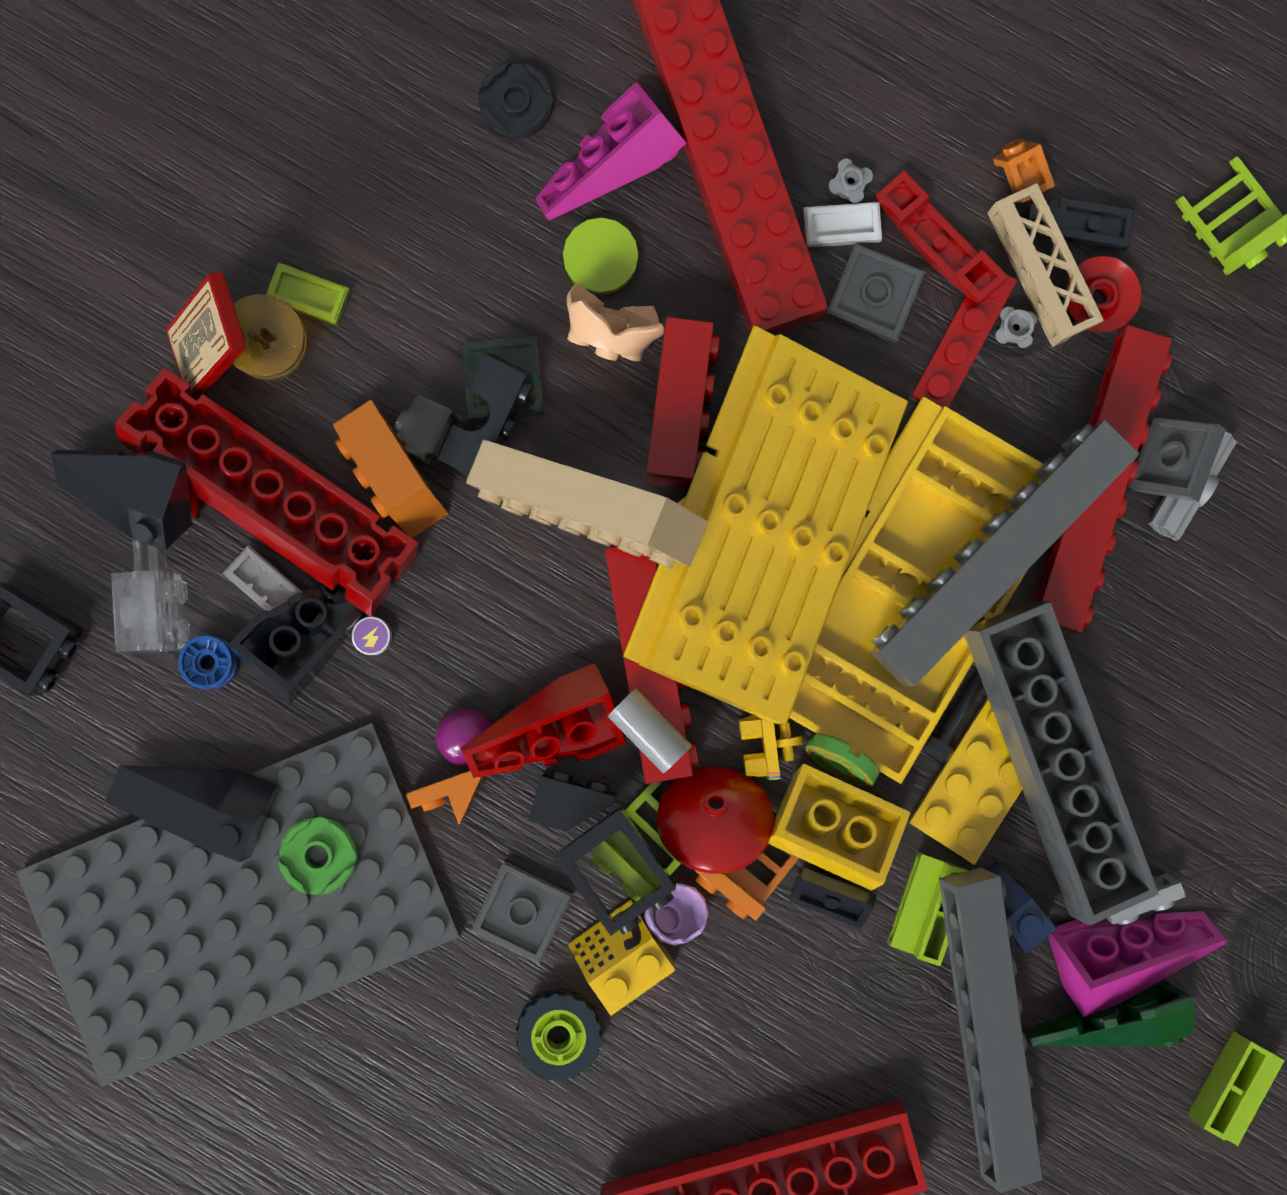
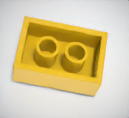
[769,763,911,891]

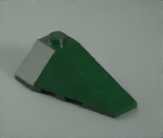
[1022,981,1194,1048]

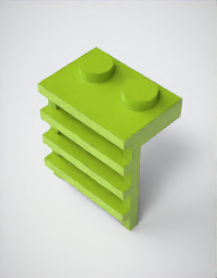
[1175,156,1287,275]
[592,782,681,902]

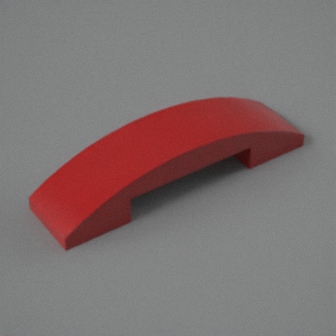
[875,170,1008,304]

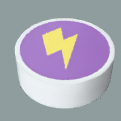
[352,617,392,655]

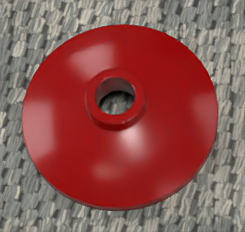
[1064,256,1141,332]

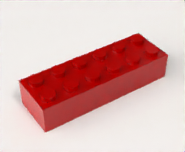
[605,547,699,784]

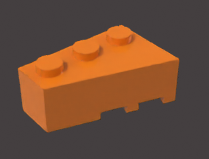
[333,400,448,538]

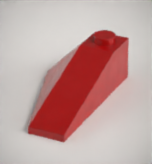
[460,663,626,778]

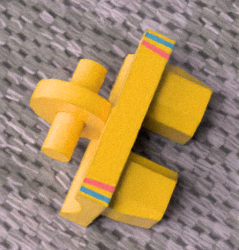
[739,715,803,780]

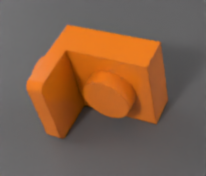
[993,139,1055,203]

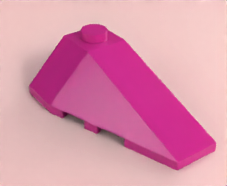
[1048,911,1226,1017]

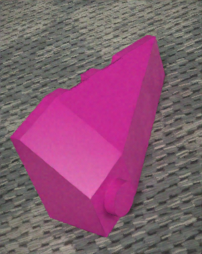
[535,82,686,221]

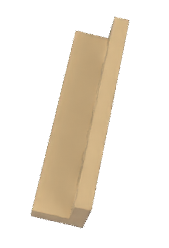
[987,183,1104,347]

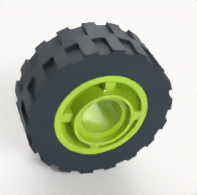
[516,989,602,1081]

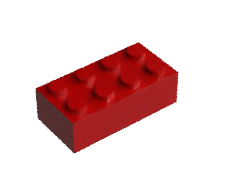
[647,317,719,487]

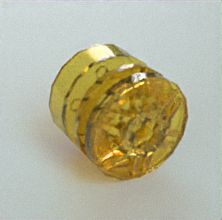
[233,294,308,381]

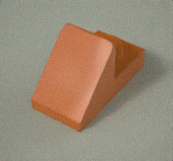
[406,770,484,824]

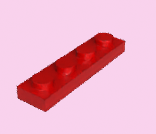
[910,274,1017,408]

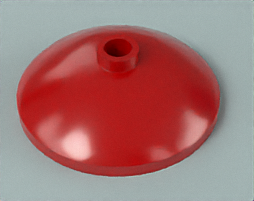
[657,766,774,874]

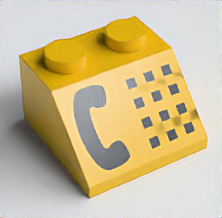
[568,899,675,1016]

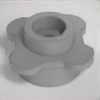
[829,159,873,203]
[995,307,1037,348]

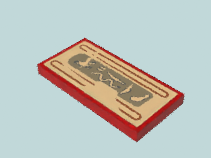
[166,272,247,399]

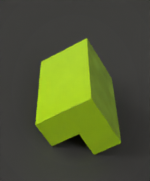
[887,852,968,967]
[1187,1031,1285,1146]

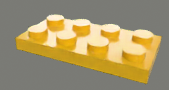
[907,696,1022,865]

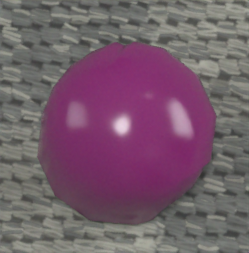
[435,708,491,767]

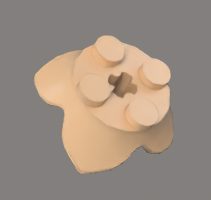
[567,283,665,362]

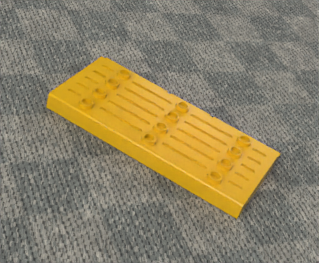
[623,326,908,725]
[789,397,1042,784]

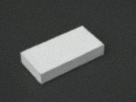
[803,202,882,248]

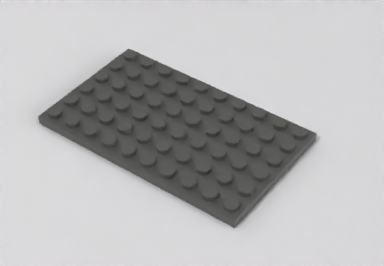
[16,723,461,1087]

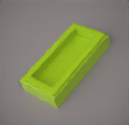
[265,262,351,326]

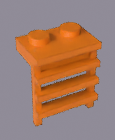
[695,852,799,921]

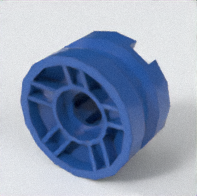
[178,636,239,689]

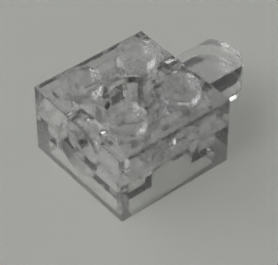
[111,540,190,653]

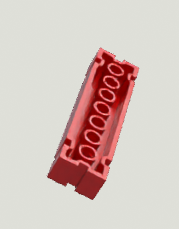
[114,368,419,617]

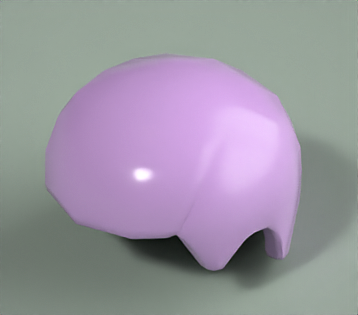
[644,883,709,946]

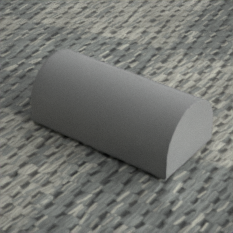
[607,688,692,774]

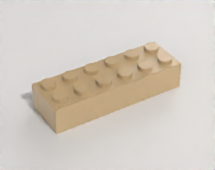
[466,440,708,568]

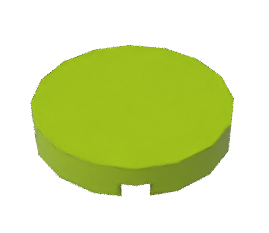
[563,218,638,295]

